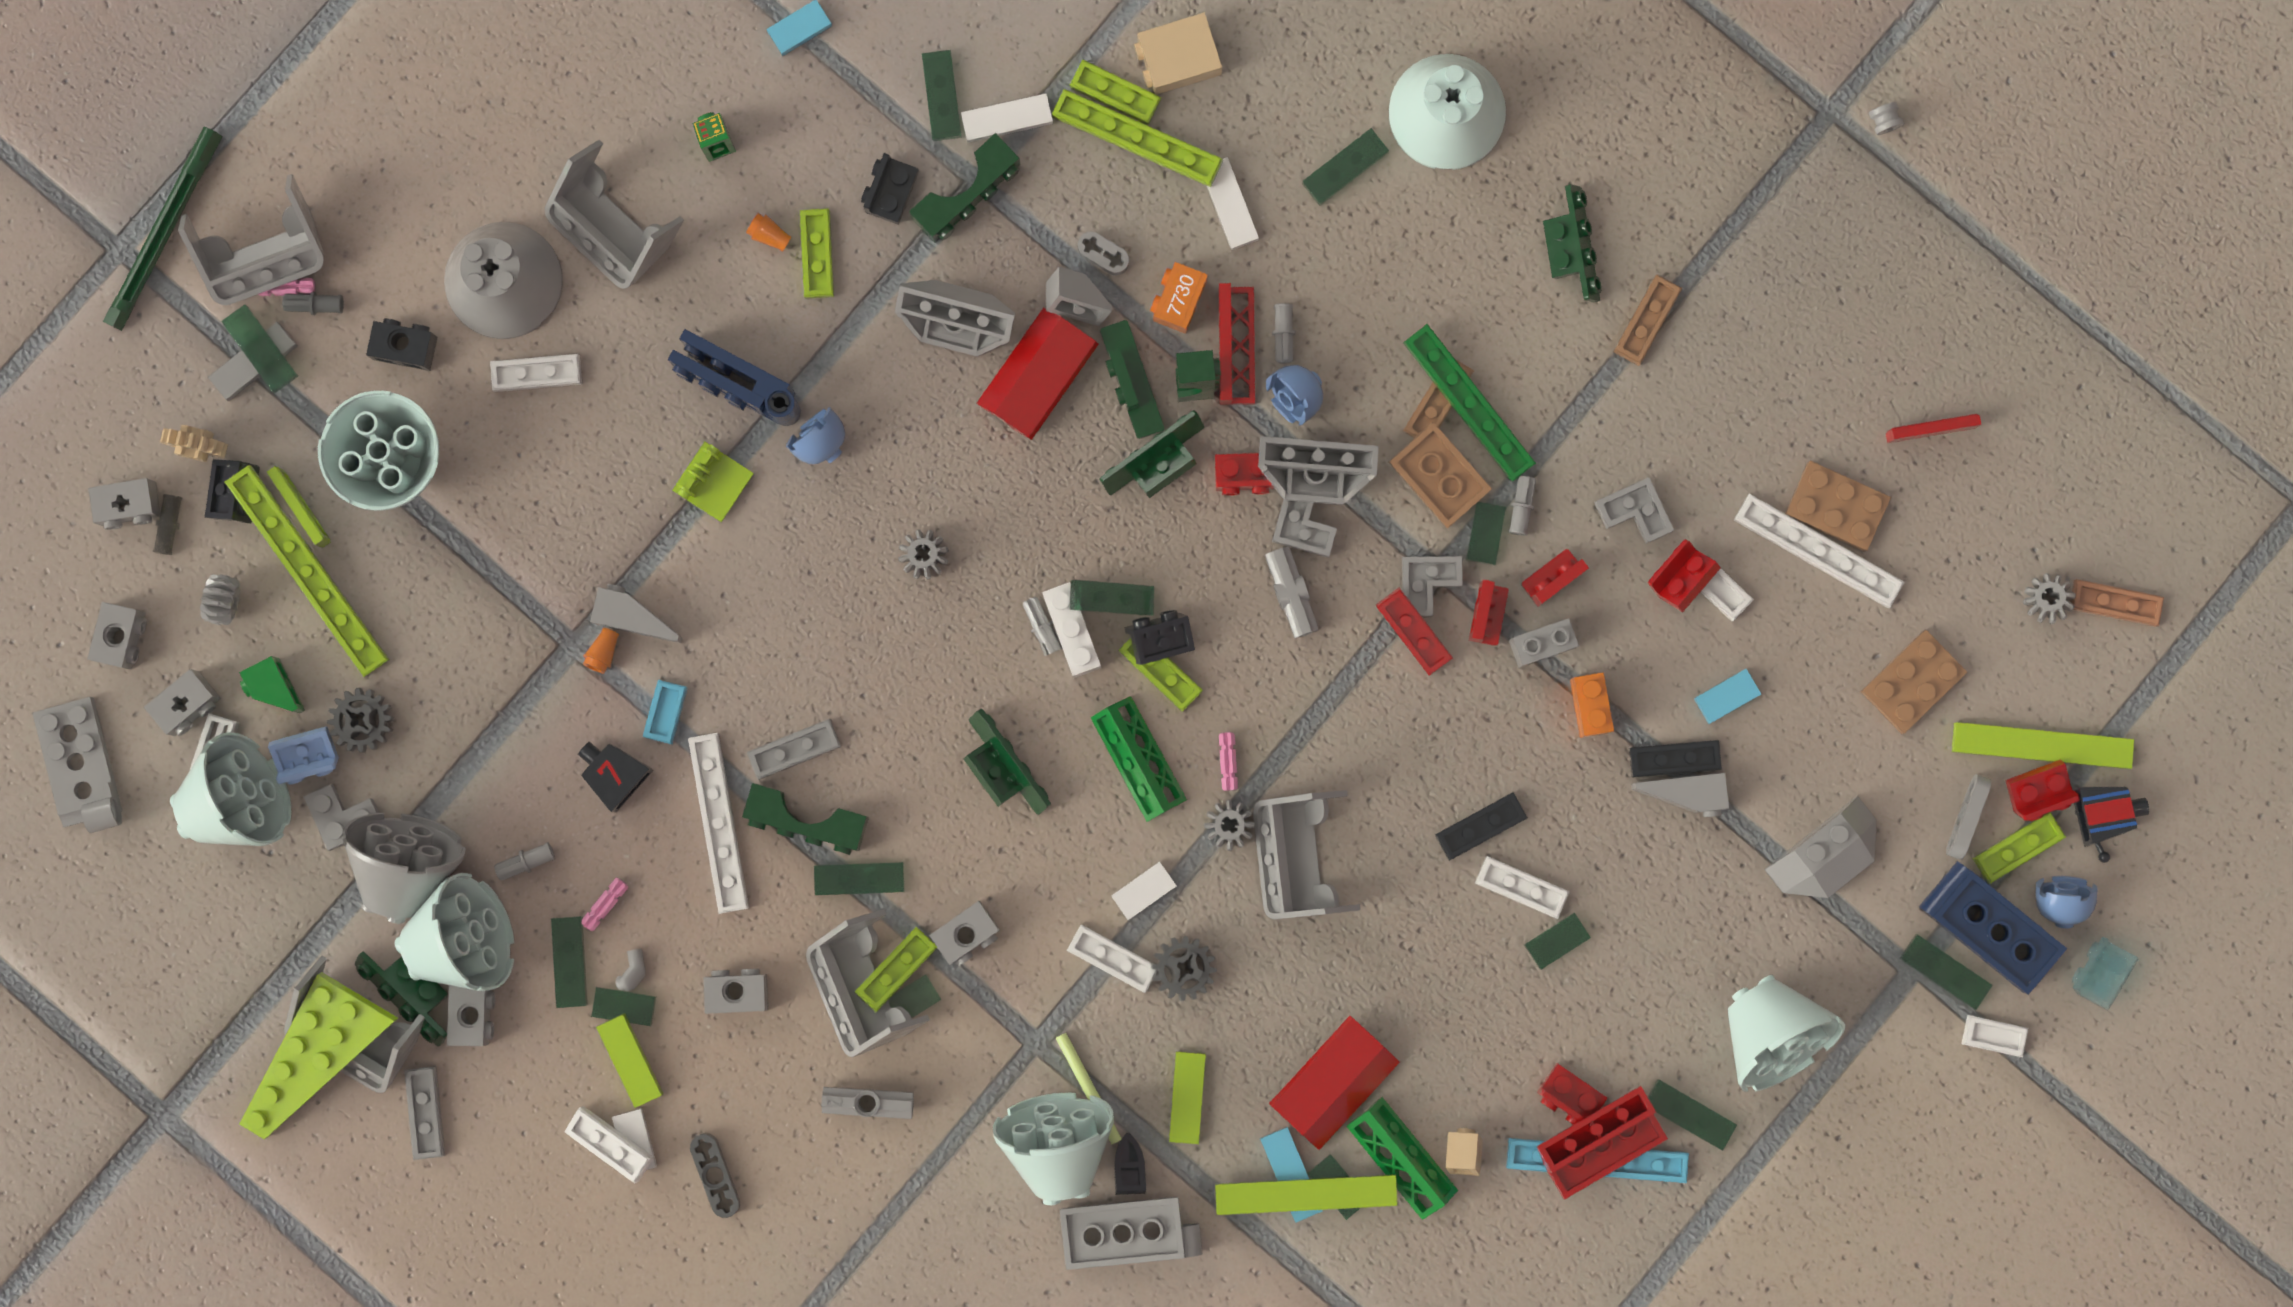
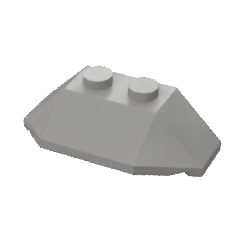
[895,280,1016,356]
[1258,436,1379,505]
[1764,796,1876,898]

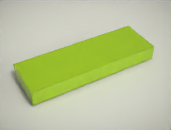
[1070,59,1161,125]
[800,208,834,299]
[267,466,331,548]
[1118,638,1203,712]
[1972,812,2066,884]
[854,927,937,1013]
[596,1013,663,1108]
[1169,1051,1206,1144]

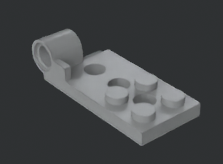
[32,697,122,833]
[1059,1197,1203,1270]

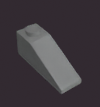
[590,584,683,643]
[1631,773,1729,818]

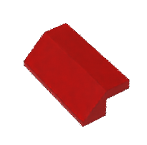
[976,307,1099,440]
[1269,1016,1400,1150]
[1536,1086,1668,1200]

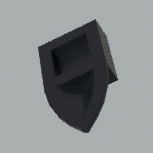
[1114,1133,1146,1195]

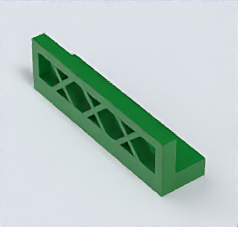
[1091,696,1187,822]
[1346,1097,1459,1220]

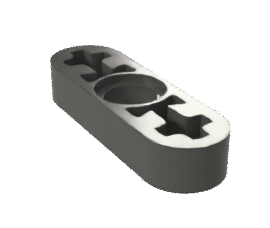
[690,1133,740,1218]

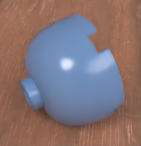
[1266,365,1323,425]
[786,407,845,464]
[2035,876,2098,929]

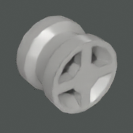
[1869,102,1905,135]

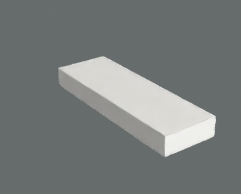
[961,94,1053,143]
[1207,157,1259,250]
[490,354,582,392]
[1475,856,1570,919]
[1067,924,1158,993]
[564,1106,654,1183]

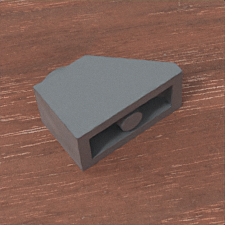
[1046,267,1112,326]

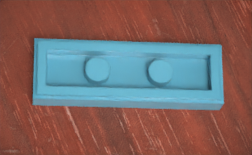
[1260,1127,1323,1223]

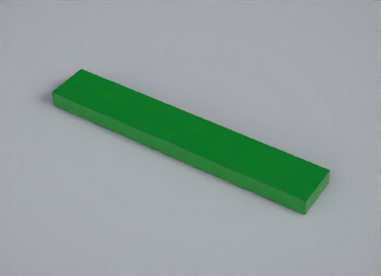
[1403,324,1536,482]

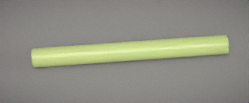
[1056,1033,1122,1145]

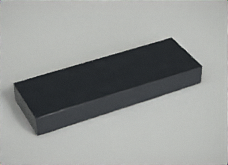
[1629,740,1722,778]
[1435,792,1528,861]

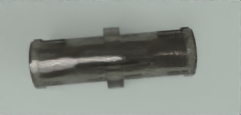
[152,494,183,556]

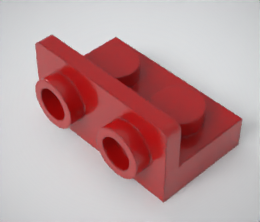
[1215,453,1275,496]
[1648,539,1721,612]
[1521,549,1589,607]
[1468,579,1509,646]
[2005,759,2080,821]
[1537,1063,1608,1125]

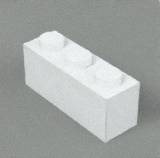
[1042,582,1101,679]

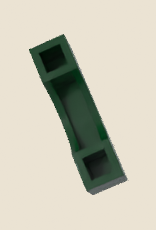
[909,133,1021,243]
[1175,350,1221,402]
[742,783,869,855]

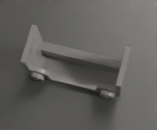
[545,140,684,289]
[178,174,324,305]
[1253,790,1361,919]
[806,909,930,1057]
[284,956,425,1093]

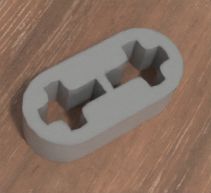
[1078,232,1129,275]

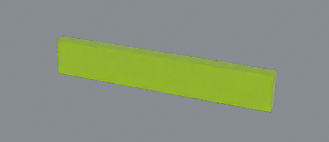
[1051,89,1223,187]
[1952,722,2134,769]
[1215,1175,1397,1215]

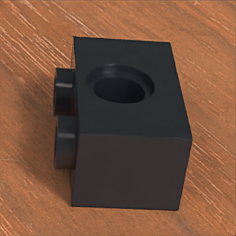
[366,318,438,371]

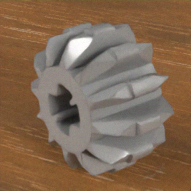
[898,529,949,580]
[2023,573,2076,624]
[200,574,241,625]
[1204,800,1255,851]

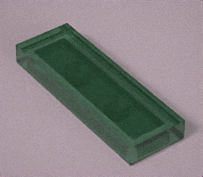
[922,50,962,141]
[1302,128,1389,206]
[221,304,298,393]
[1070,580,1154,616]
[814,862,905,896]
[551,916,588,1008]
[1899,934,1993,1010]
[1648,1079,1737,1151]

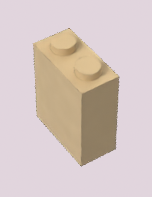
[1134,12,1222,95]

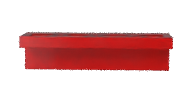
[1219,283,1255,405]

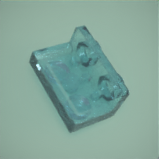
[2072,937,2139,1011]

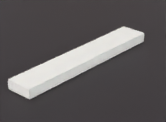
[1734,494,1904,608]
[688,733,749,914]

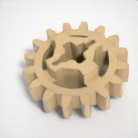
[160,425,228,462]

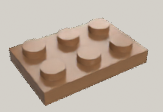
[1388,422,1492,528]
[1785,461,1891,552]
[1860,630,1968,734]

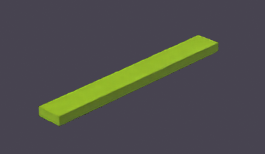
[225,465,390,677]

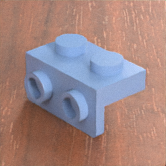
[268,726,339,785]

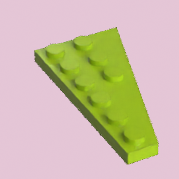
[239,972,398,1139]

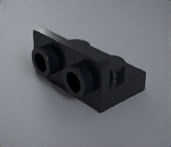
[861,153,919,225]
[204,459,260,524]
[1124,610,1195,665]

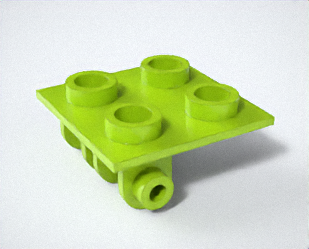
[672,441,754,523]

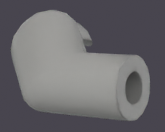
[616,949,646,992]

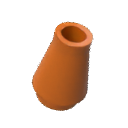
[746,213,792,252]
[583,627,619,674]

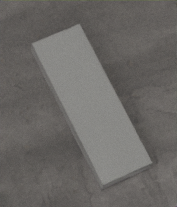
[208,322,298,401]
[747,719,841,780]
[404,1066,445,1160]

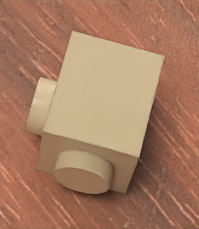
[1445,1128,1483,1176]

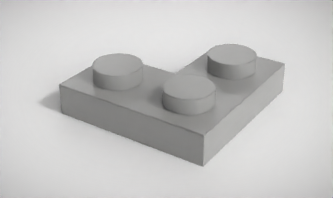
[1594,477,1674,544]
[1272,500,1337,558]
[1402,556,1462,617]
[304,784,379,851]

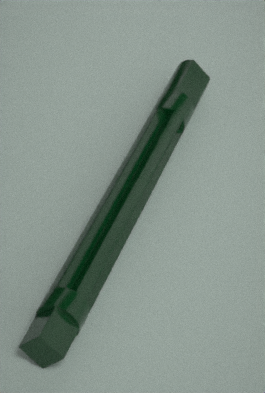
[103,126,223,331]

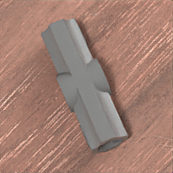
[1265,546,1319,639]
[821,1087,914,1119]

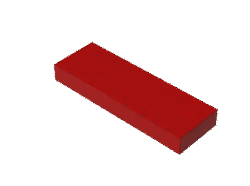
[1886,414,1982,443]
[1376,587,1453,676]

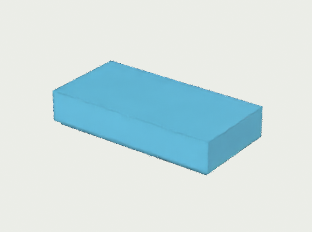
[766,0,832,56]
[1694,669,1761,724]
[642,680,688,745]

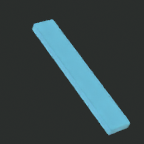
[1506,1138,1689,1183]

